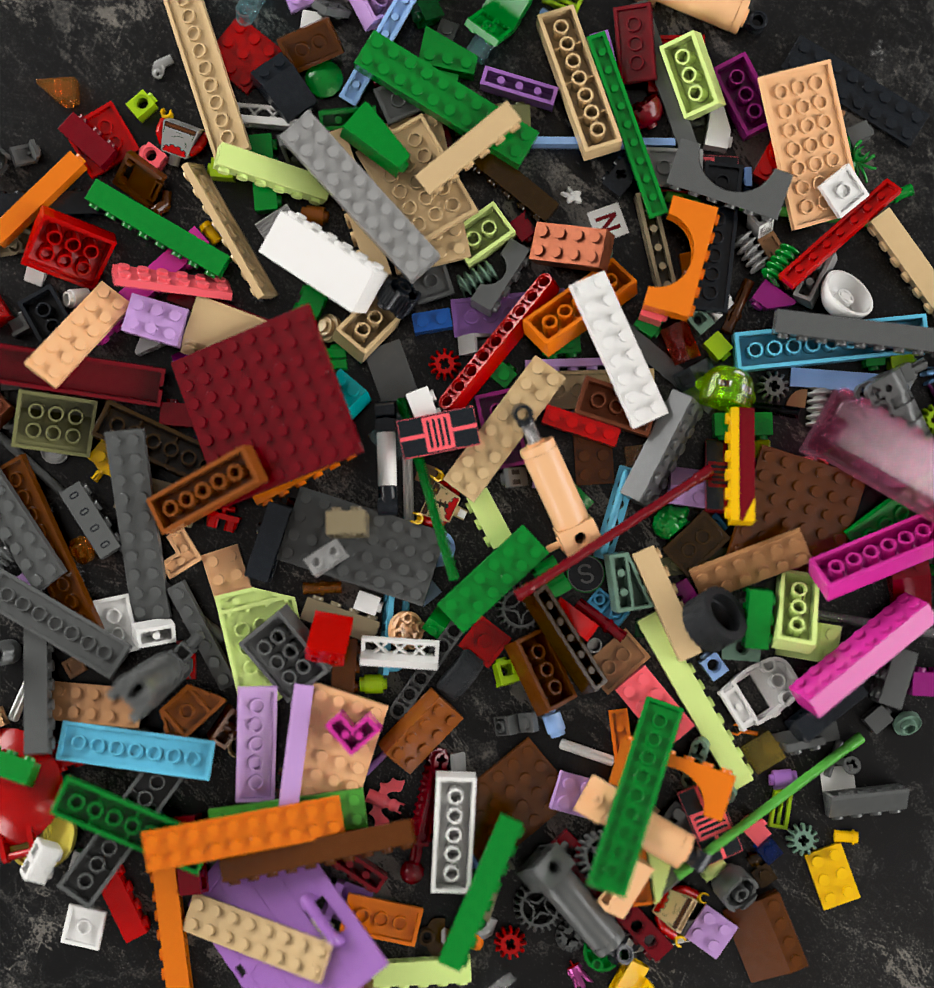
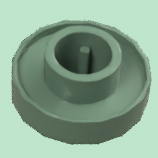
[892,711,922,736]

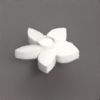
[560,186,582,204]

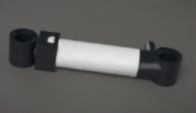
[375,401,398,516]

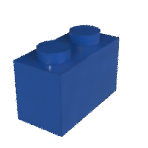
[411,308,453,336]

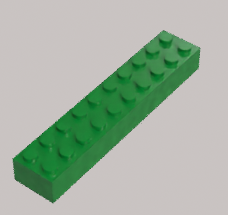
[354,30,539,170]

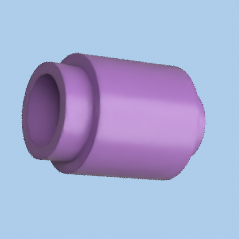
[768,769,798,790]

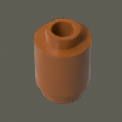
[301,205,329,226]

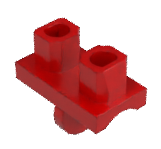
[206,506,242,533]

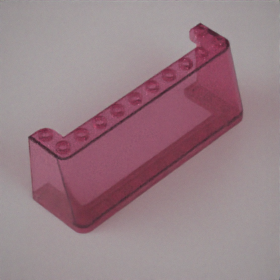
[799,387,934,523]

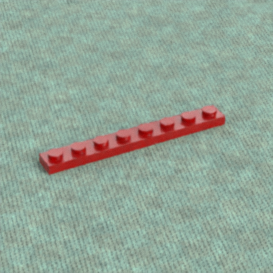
[779,178,902,290]

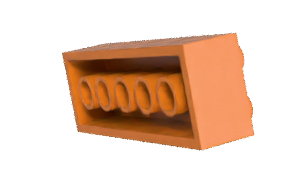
[522,257,637,357]

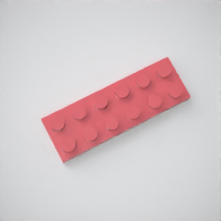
[112,263,233,301]

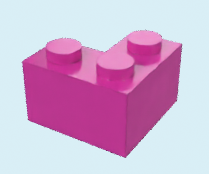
[325,709,383,756]

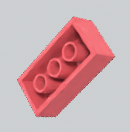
[614,664,695,743]

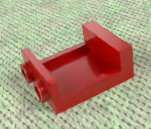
[305,610,354,666]

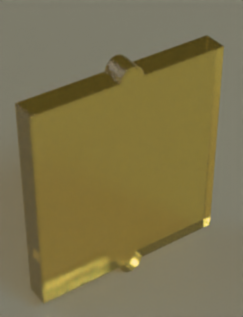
[740,730,786,775]

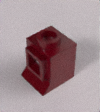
[510,211,535,245]

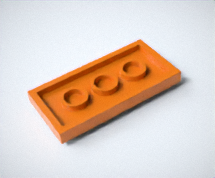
[339,892,424,947]

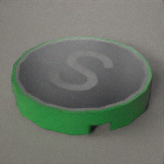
[566,555,605,593]

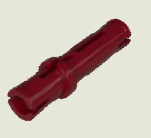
[575,598,628,643]

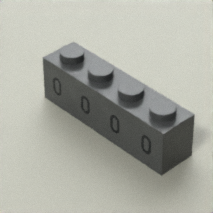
[59,481,122,560]

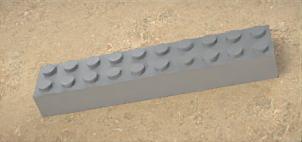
[280,110,440,284]

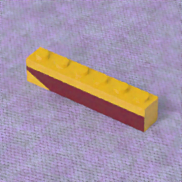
[725,407,755,526]

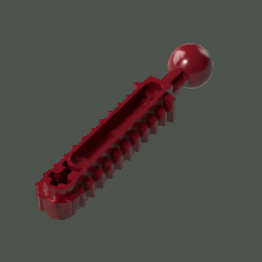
[400,747,450,885]

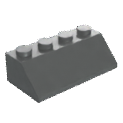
[823,783,909,820]

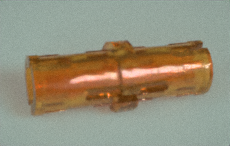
[303,580,342,596]

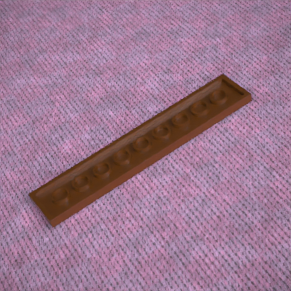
[0,454,105,629]

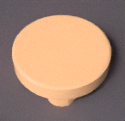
[388,611,425,650]

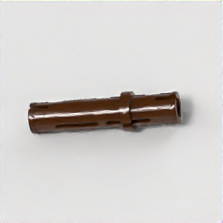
[721,278,755,335]

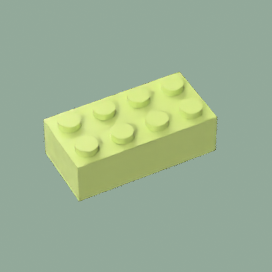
[659,30,726,120]
[771,570,819,654]

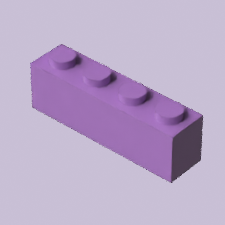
[480,65,559,112]

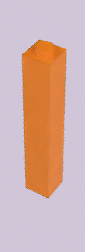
[0,151,88,248]

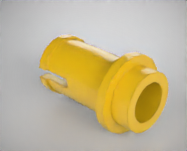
[199,220,222,246]
[833,829,859,845]

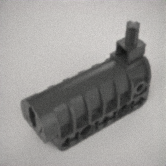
[106,629,205,723]

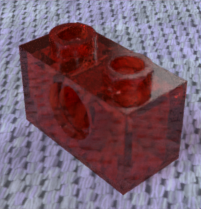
[660,321,701,366]

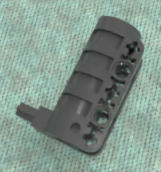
[853,357,934,478]

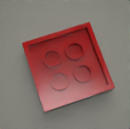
[217,15,282,96]
[67,101,140,180]

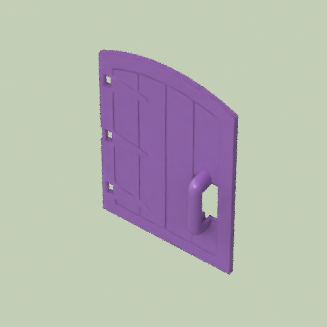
[188,860,389,988]

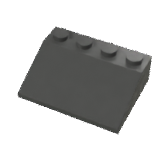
[238,604,333,703]

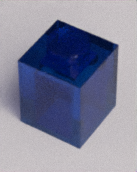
[753,836,783,865]

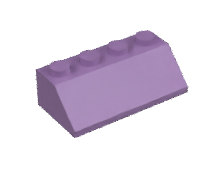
[667,467,705,509]

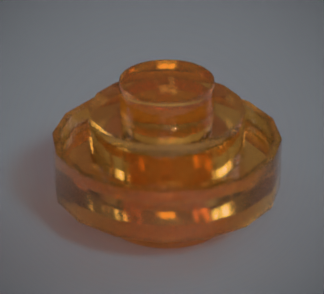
[69,536,95,564]

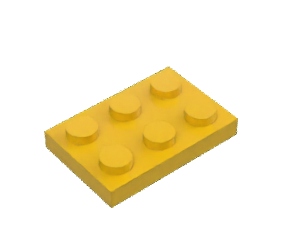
[804,842,861,911]

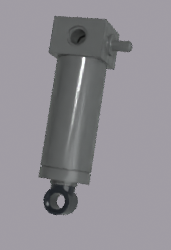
[516,841,634,965]

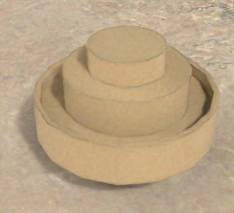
[317,314,341,343]

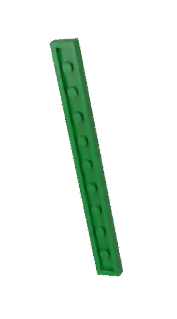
[586,31,669,220]

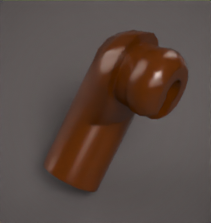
[150,190,172,215]

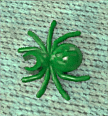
[847,136,877,183]

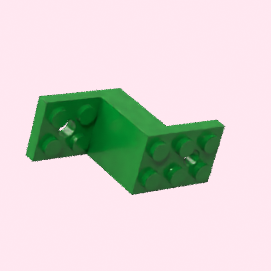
[464,0,533,47]

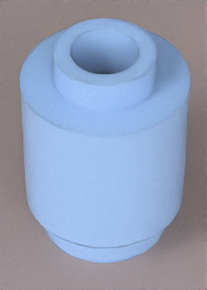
[542,710,566,738]

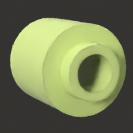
[700,859,728,883]

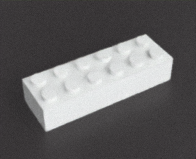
[431,771,477,894]

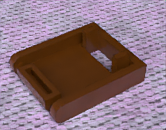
[112,150,167,208]

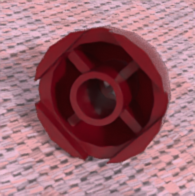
[632,94,663,130]

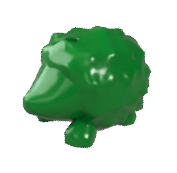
[652,504,690,541]

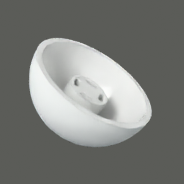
[820,270,873,319]

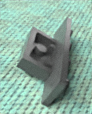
[761,721,840,755]

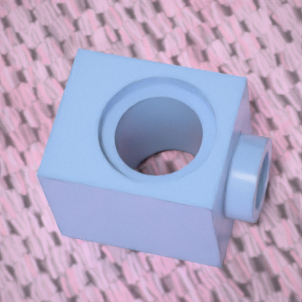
[697,651,729,682]

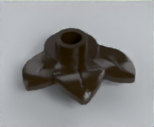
[417,917,450,957]

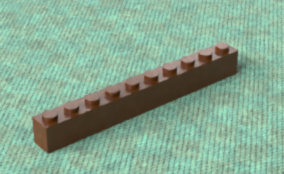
[219,819,417,886]

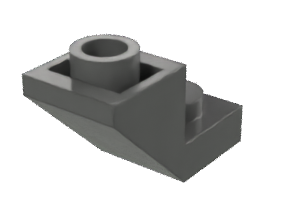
[493,712,539,736]

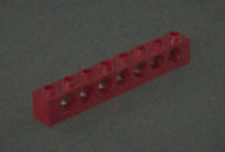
[550,827,674,963]

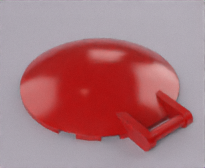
[0,728,63,864]

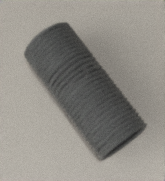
[0,639,22,666]

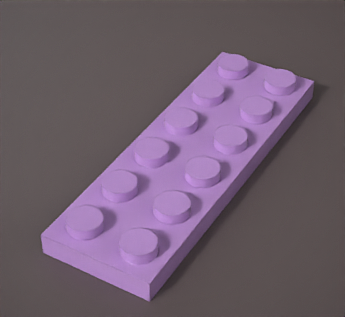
[235,686,278,803]

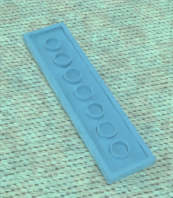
[55,720,216,781]

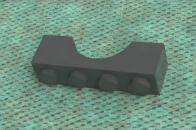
[470,238,530,317]

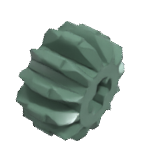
[785,822,819,856]

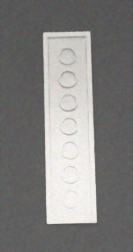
[568,270,669,429]

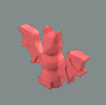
[365,778,405,826]

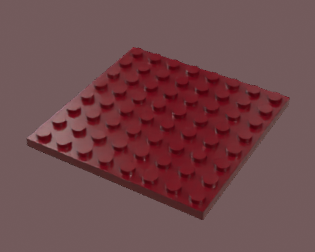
[171,304,364,508]

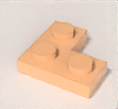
[164,528,203,579]

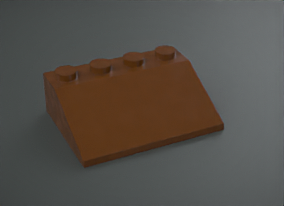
[722,888,809,983]

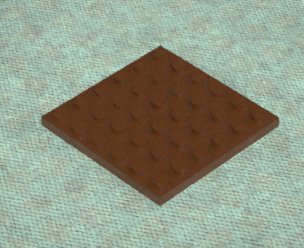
[726,444,868,573]

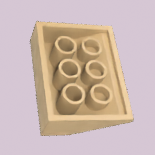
[180,296,267,355]

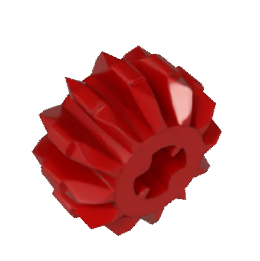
[428,348,461,381]
[494,925,527,960]

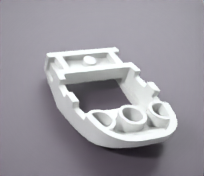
[717,656,798,732]

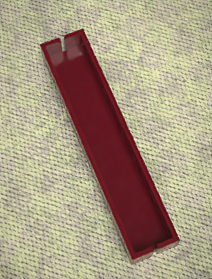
[0,343,166,407]

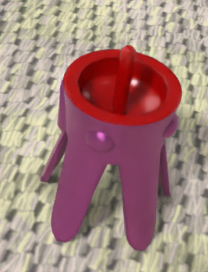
[567,961,593,988]

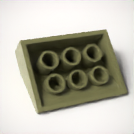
[11,387,98,458]

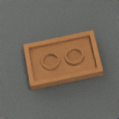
[593,628,651,695]

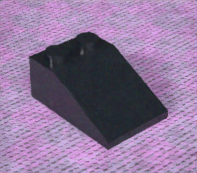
[251,52,318,124]

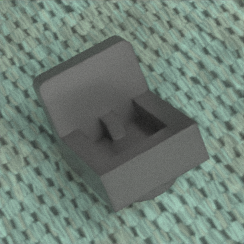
[9,139,41,168]

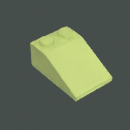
[774,622,842,662]

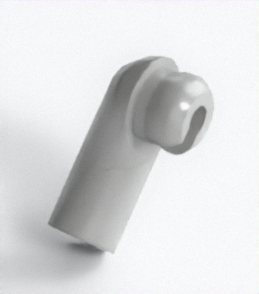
[151,54,174,79]
[477,917,498,940]

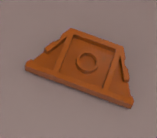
[159,684,228,737]

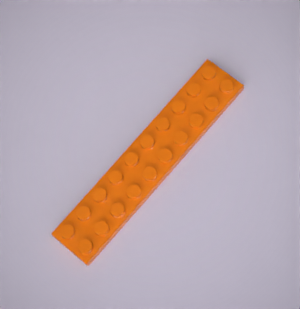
[141,795,345,873]

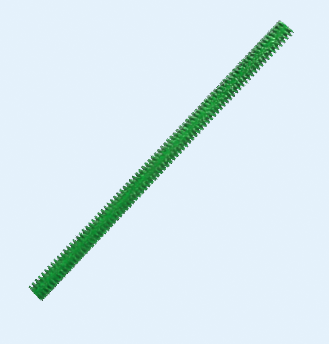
[396,398,460,581]

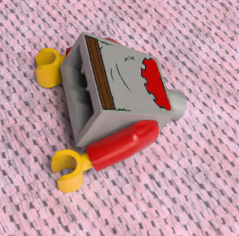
[155,108,209,167]

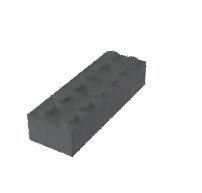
[620,389,704,507]

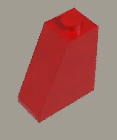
[556,597,599,641]

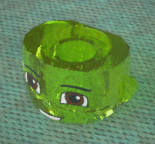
[695,365,756,412]

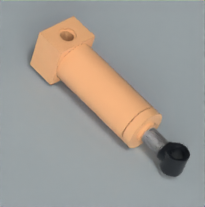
[511,403,601,557]

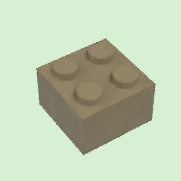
[326,507,369,539]

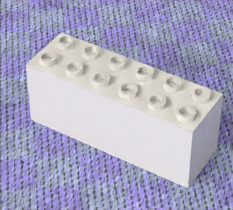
[259,210,389,314]

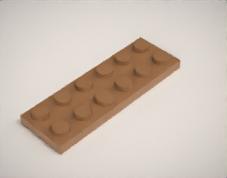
[689,527,812,594]
[52,681,140,729]

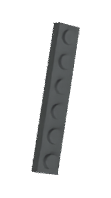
[166,579,235,690]

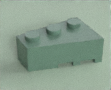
[603,551,655,613]

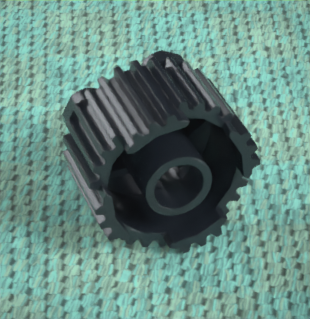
[377,275,421,319]

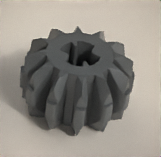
[756,371,789,403]

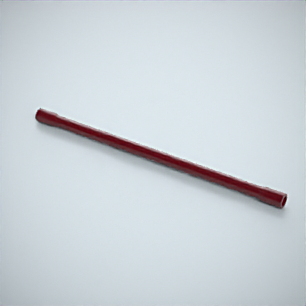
[513,465,714,601]

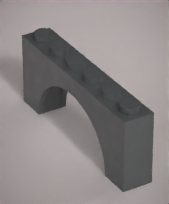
[666,138,794,222]

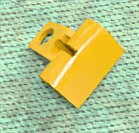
[608,958,654,988]

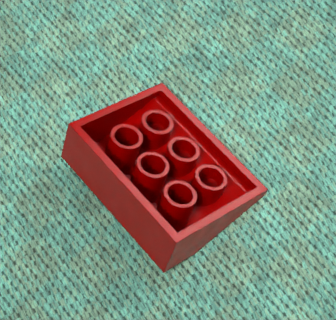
[21,205,117,290]

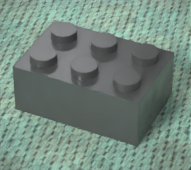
[869,649,919,710]

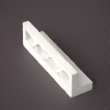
[237,103,312,131]
[360,635,440,670]

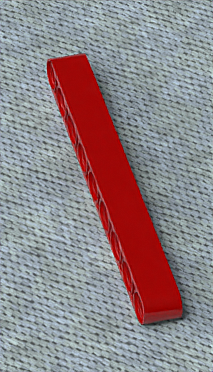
[438,273,559,411]

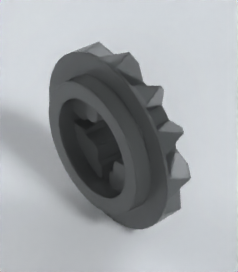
[555,921,585,953]

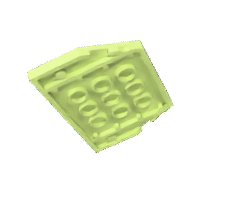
[214,587,300,701]

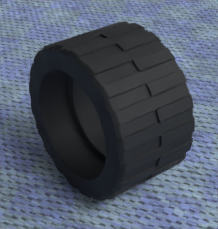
[682,586,747,653]

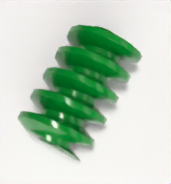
[761,243,801,287]

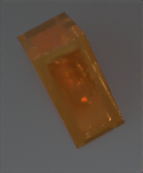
[36,77,80,108]

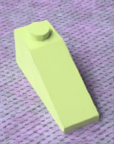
[646,851,671,904]

